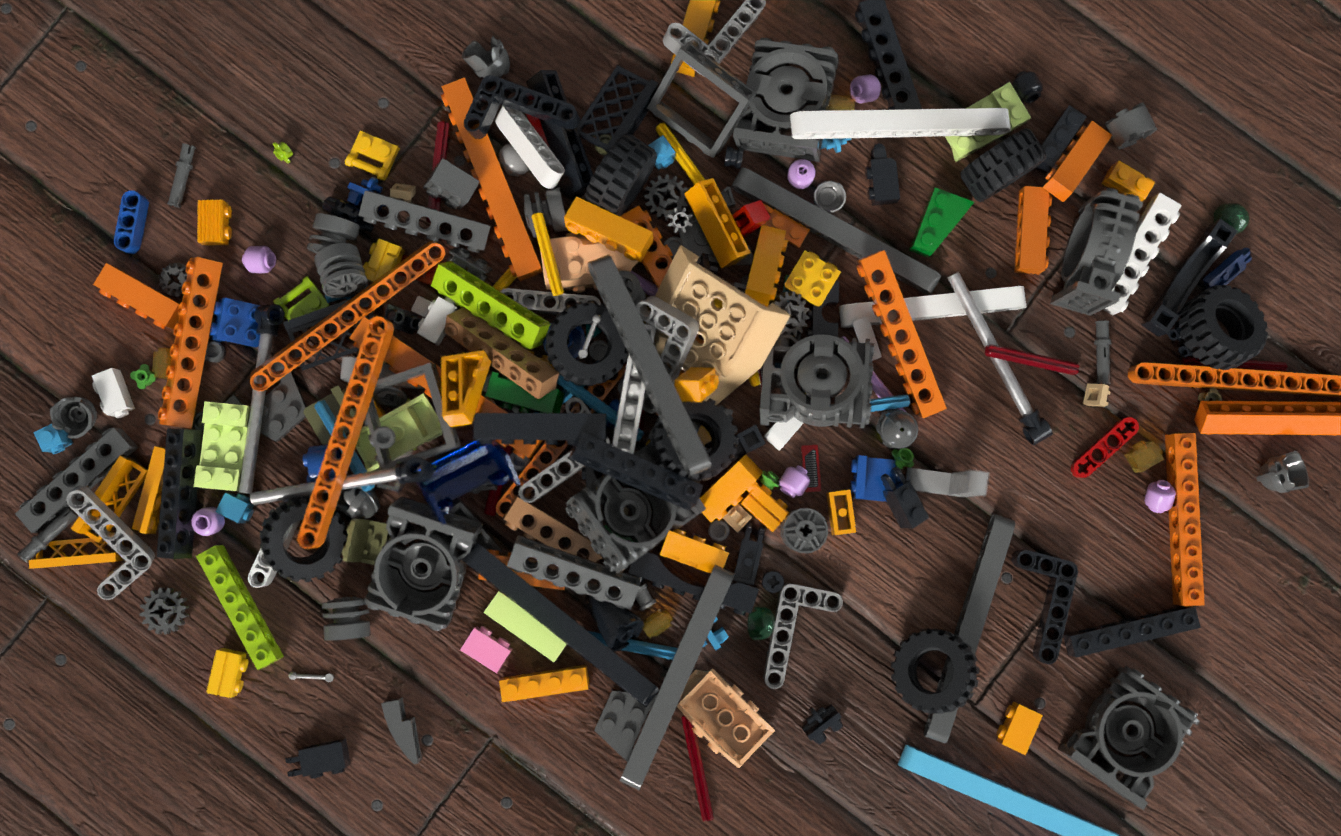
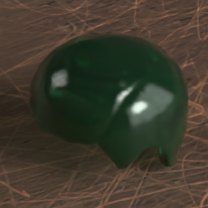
[1213,203,1250,234]
[748,606,775,640]

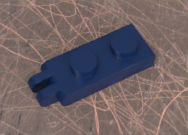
[1203,248,1252,290]

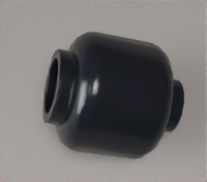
[1012,71,1043,103]

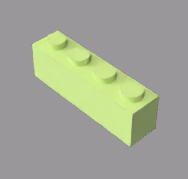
[484,591,567,662]

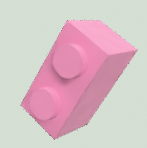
[460,626,513,673]

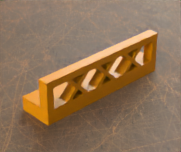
[132,446,165,534]
[71,456,148,544]
[29,538,124,569]

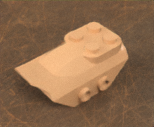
[540,233,639,293]
[677,668,775,768]

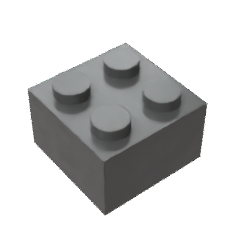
[423,158,480,210]

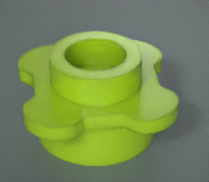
[273,142,293,164]

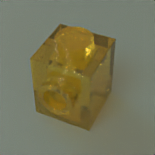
[1124,440,1164,473]

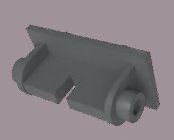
[447,248,492,282]

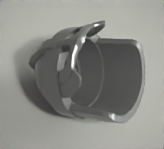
[462,36,510,78]
[50,396,97,438]
[876,409,918,449]
[1256,451,1309,493]
[335,487,380,519]

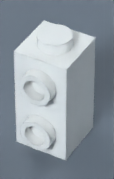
[417,296,459,346]
[92,368,135,418]

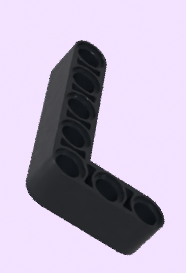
[464,75,580,139]
[1011,550,1078,664]

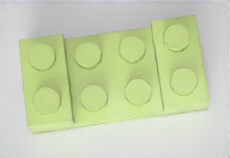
[945,82,1031,162]
[348,393,443,472]
[194,401,250,491]

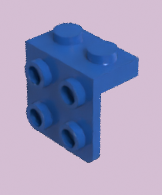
[209,298,260,347]
[849,455,896,502]

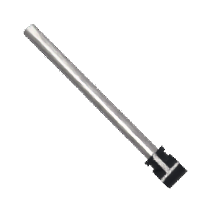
[947,272,1053,446]
[239,304,285,494]
[250,457,434,505]

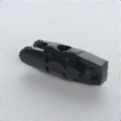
[323,196,374,232]

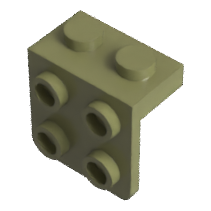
[303,385,357,445]
[342,518,391,565]

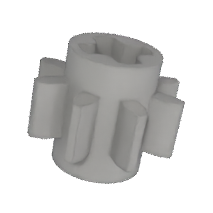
[667,208,693,233]

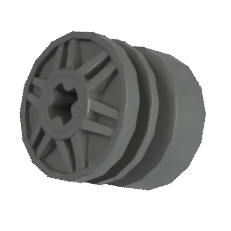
[524,187,569,238]
[307,213,360,254]
[314,243,368,298]
[780,508,828,553]
[322,596,371,641]

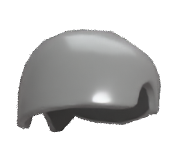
[498,143,529,177]
[814,181,846,213]

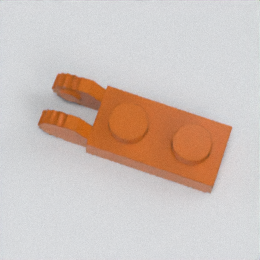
[762,202,810,248]

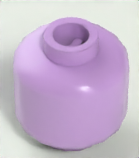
[850,74,881,103]
[787,159,815,189]
[242,246,276,273]
[779,465,810,498]
[1144,480,1176,513]
[191,507,225,536]

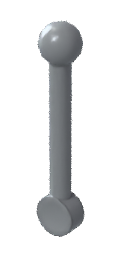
[578,314,601,358]
[289,671,334,682]

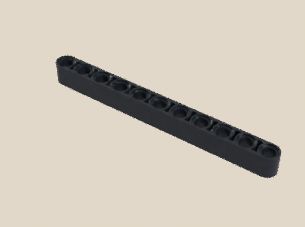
[462,543,659,707]

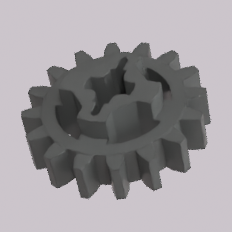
[644,174,688,221]
[769,291,810,337]
[140,587,190,634]

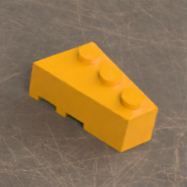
[441,350,491,427]
[660,529,729,574]

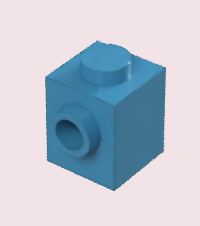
[648,135,675,170]
[34,424,73,454]
[215,493,254,523]

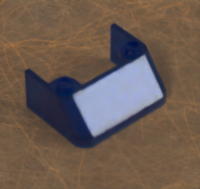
[416,440,521,525]

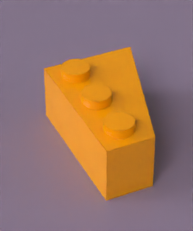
[699,454,763,522]

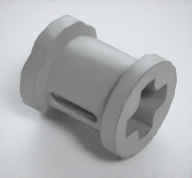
[635,583,657,611]

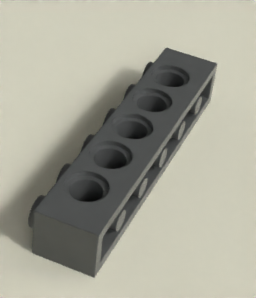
[359,190,491,253]
[15,427,139,533]
[507,535,640,609]

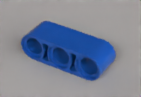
[114,190,149,254]

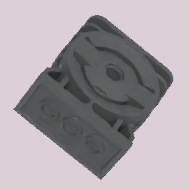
[733,38,839,162]
[1050,188,1143,316]
[760,335,874,428]
[566,442,706,573]
[364,496,483,631]
[1058,666,1200,810]

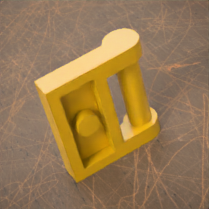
[345,131,400,181]

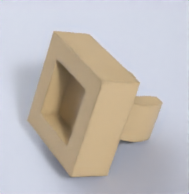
[390,183,416,203]
[1083,384,1110,407]
[723,504,752,533]

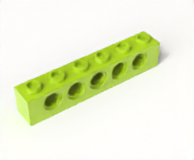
[431,261,551,349]
[196,545,284,670]

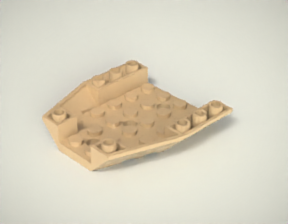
[653,245,791,405]

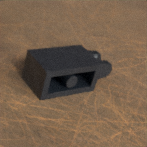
[285,739,351,779]

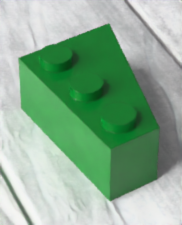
[909,187,974,258]
[485,371,565,413]

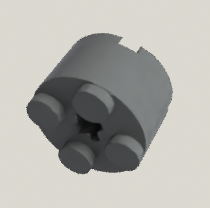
[1105,102,1157,150]

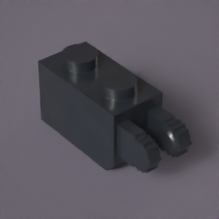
[865,144,900,206]
[881,467,929,529]

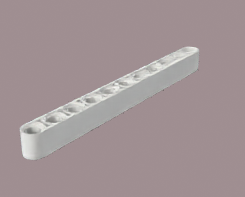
[790,108,1011,139]

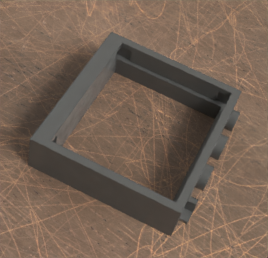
[647,42,757,158]
[357,363,461,470]

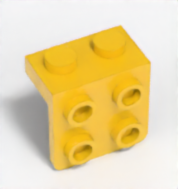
[784,250,841,307]

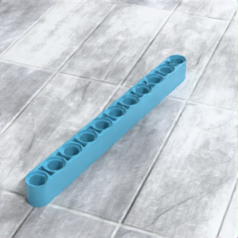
[897,744,1121,836]

